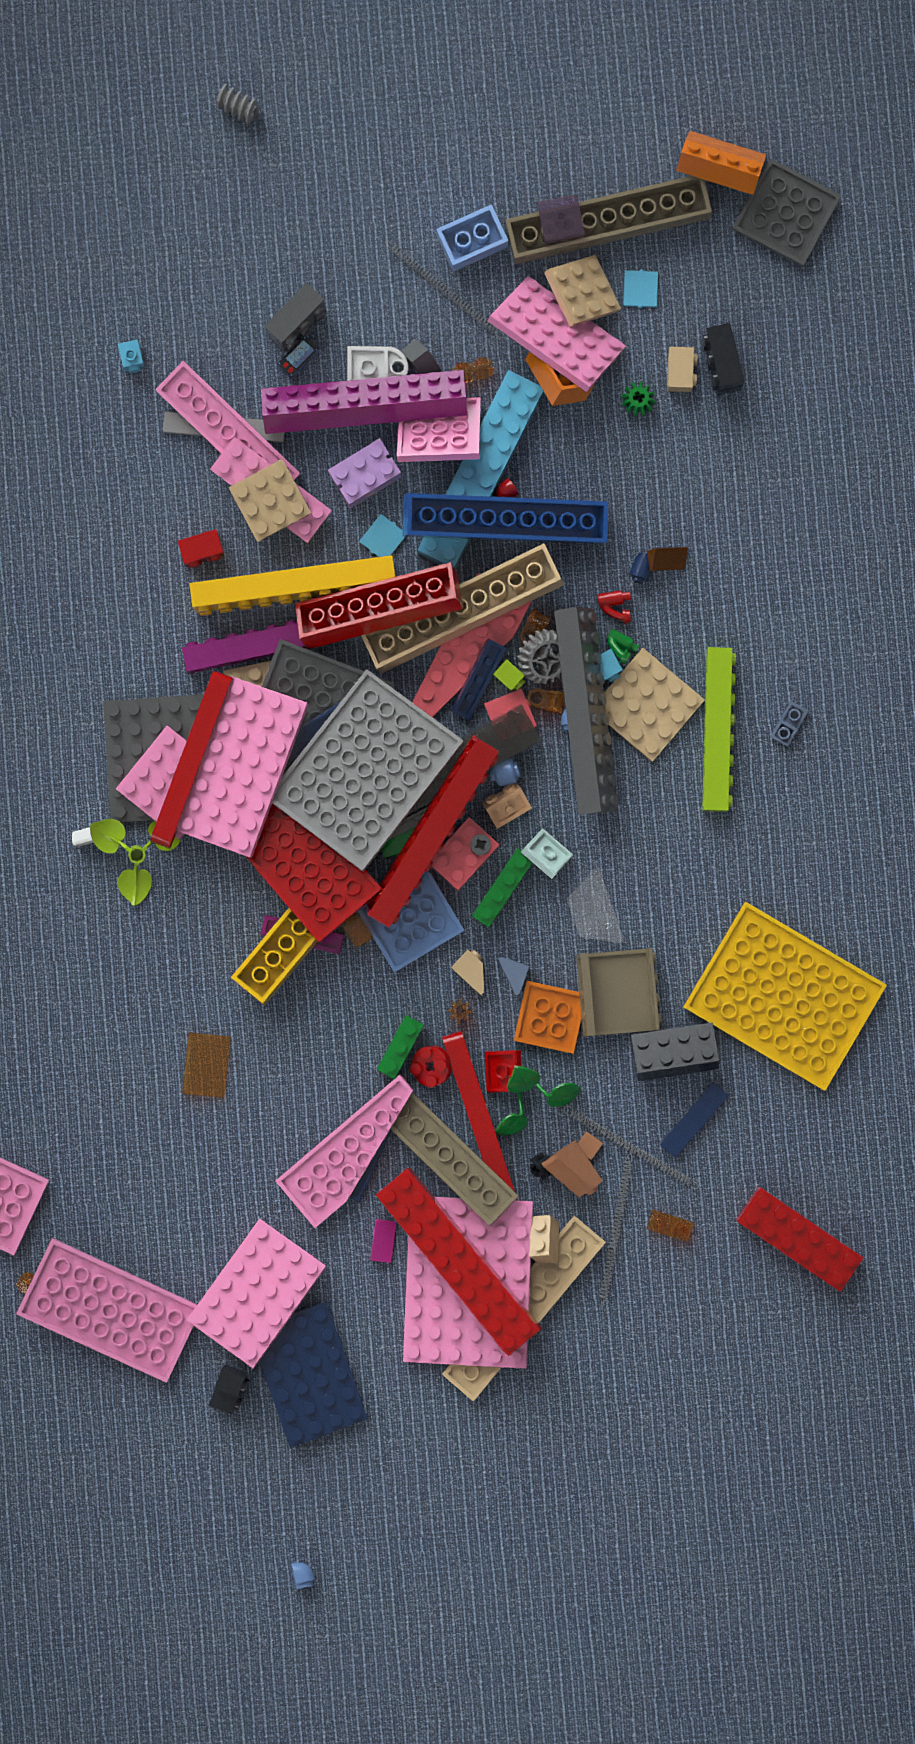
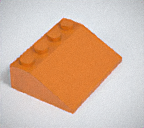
[676,131,766,195]

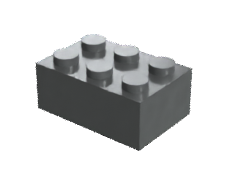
[264,283,326,352]

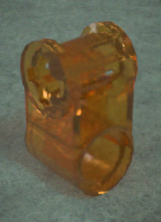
[519,608,552,647]
[526,689,565,714]

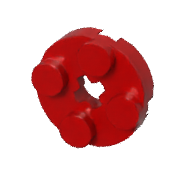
[410,1046,452,1087]

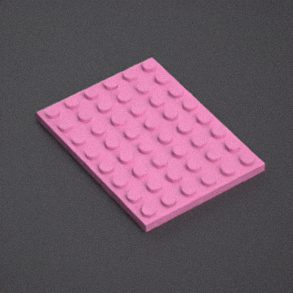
[403,1197,533,1368]

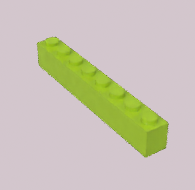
[702,647,736,812]

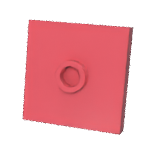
[484,689,537,742]

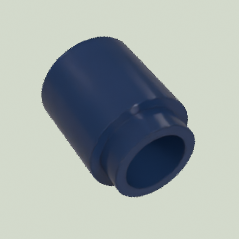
[629,552,652,584]

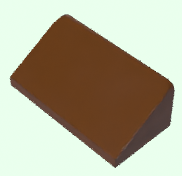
[647,547,688,571]

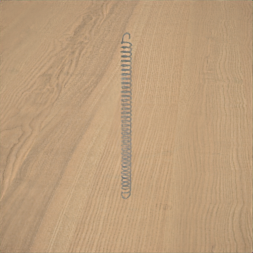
[385,241,504,338]
[564,1106,699,1189]
[599,1154,633,1308]

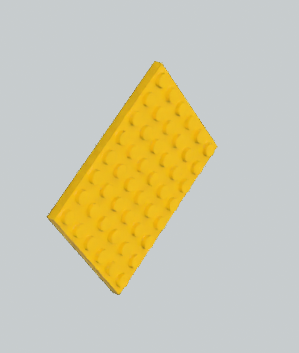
[683,902,887,1091]

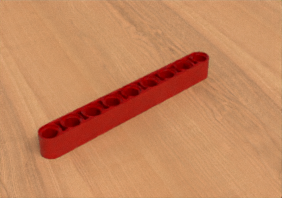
[150,671,233,849]
[442,1031,518,1201]

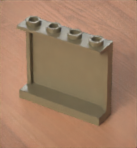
[576,948,662,1037]

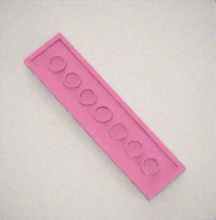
[155,361,300,481]

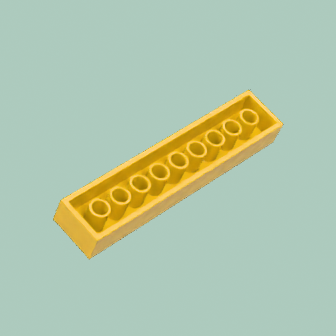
[189,555,395,616]

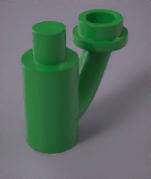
[606,629,639,664]

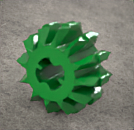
[621,382,655,417]

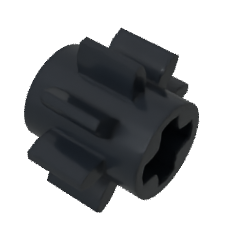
[530,1152,552,1180]

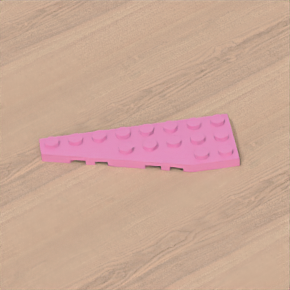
[276,1074,414,1228]

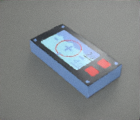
[277,335,320,379]

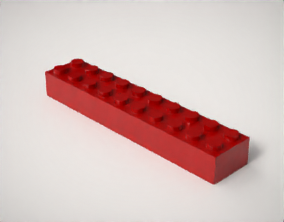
[365,735,499,927]
[376,1168,542,1356]

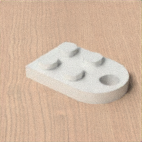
[347,346,408,381]

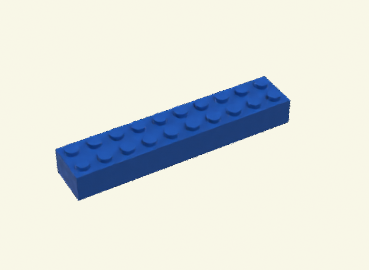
[402,493,608,544]

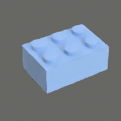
[436,204,508,272]

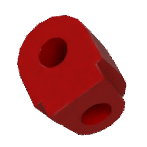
[495,478,519,498]

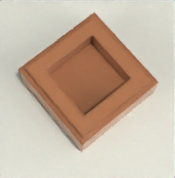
[578,1131,603,1160]

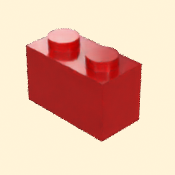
[177,529,225,568]

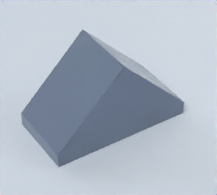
[498,957,529,996]

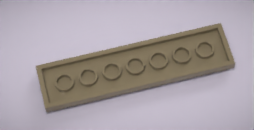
[391,1092,519,1226]

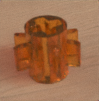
[447,998,472,1024]

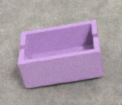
[328,438,401,509]

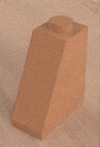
[542,1140,602,1197]

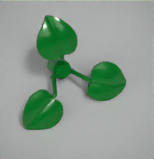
[495,1066,581,1136]

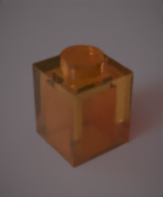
[343,916,373,949]

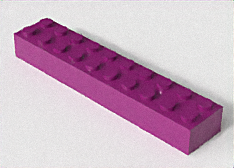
[262,370,468,434]

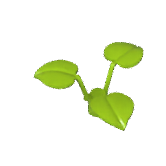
[90,819,181,906]

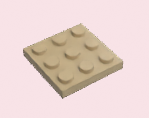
[545,255,621,327]
[229,459,312,542]

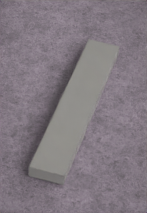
[163,412,285,443]

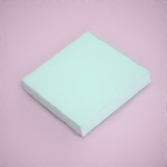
[521,828,573,879]

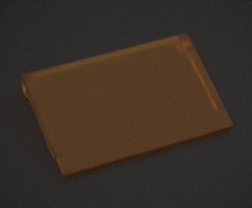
[182,1032,230,1098]

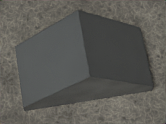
[401,339,441,374]

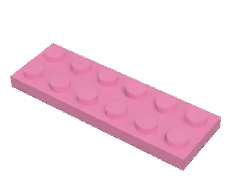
[210,437,332,543]

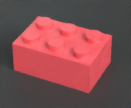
[431,817,499,891]

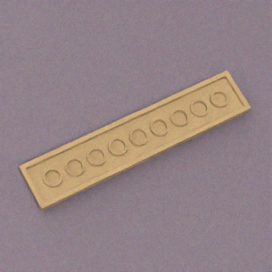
[442,1215,606,1401]

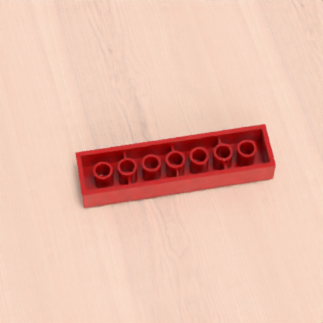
[295,562,463,649]

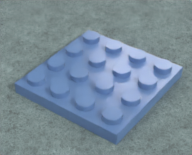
[358,871,464,973]

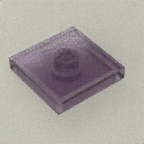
[537,194,585,243]

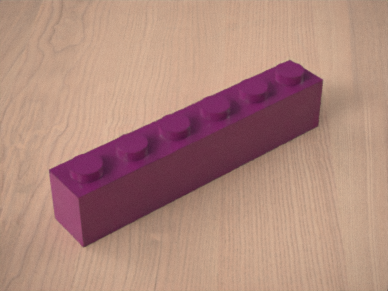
[182,620,307,674]

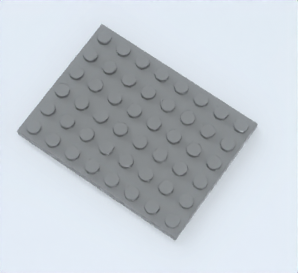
[272,669,464,872]

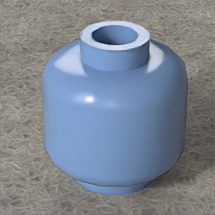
[490,758,521,786]

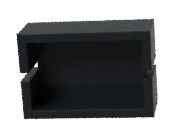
[701,323,744,396]

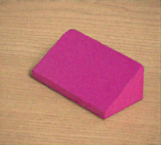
[370,1219,397,1263]

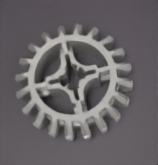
[517,629,562,684]

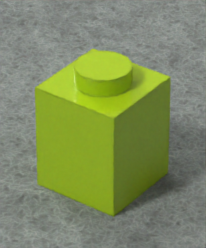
[493,659,526,691]

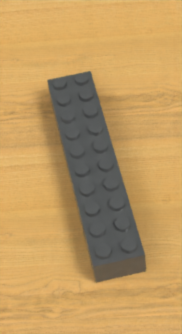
[554,607,619,815]

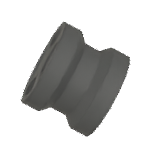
[470,834,491,856]

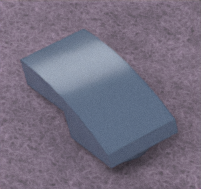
[770,700,809,747]

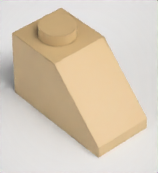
[451,950,484,995]

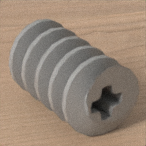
[216,83,261,124]

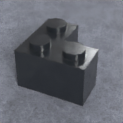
[209,1364,250,1414]

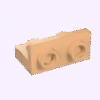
[482,783,532,829]

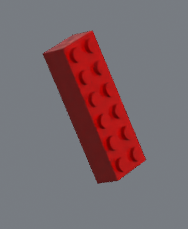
[736,1186,864,1292]

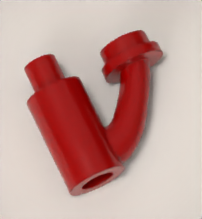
[597,590,631,625]

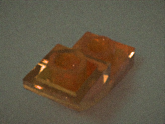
[646,1209,694,1242]

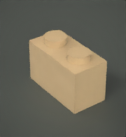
[667,347,697,392]
[529,1215,559,1263]

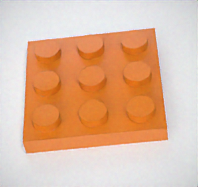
[514,981,581,1054]

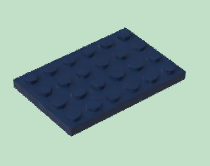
[259,1301,368,1448]

